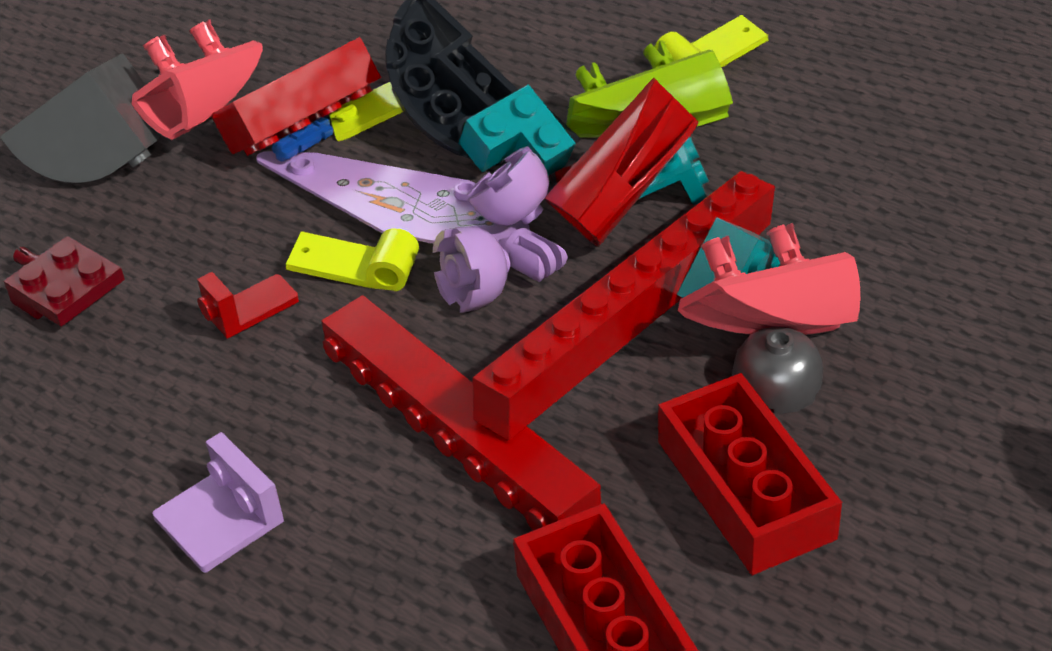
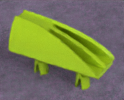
[566,40,733,138]

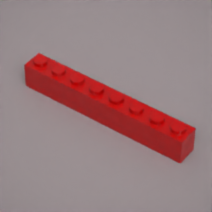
[321,295,601,531]

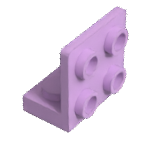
[153,432,284,572]

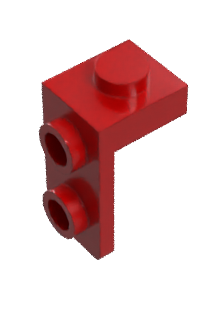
[197,272,299,339]

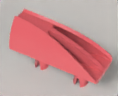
[132,20,263,140]
[678,223,861,335]

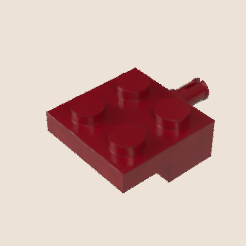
[3,236,125,327]

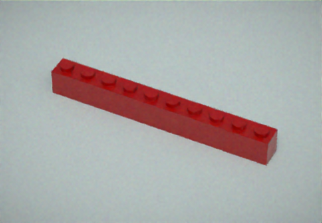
[473,171,775,440]

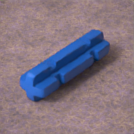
[272,117,334,162]

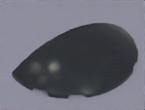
[385,0,580,165]

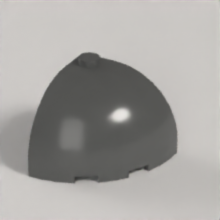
[0,53,161,183]

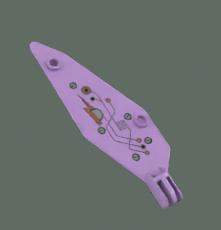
[256,151,568,282]

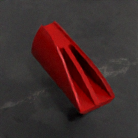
[544,77,698,247]

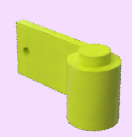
[654,15,768,67]
[329,82,403,141]
[286,228,419,291]

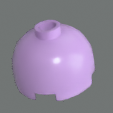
[468,146,549,225]
[433,227,510,313]

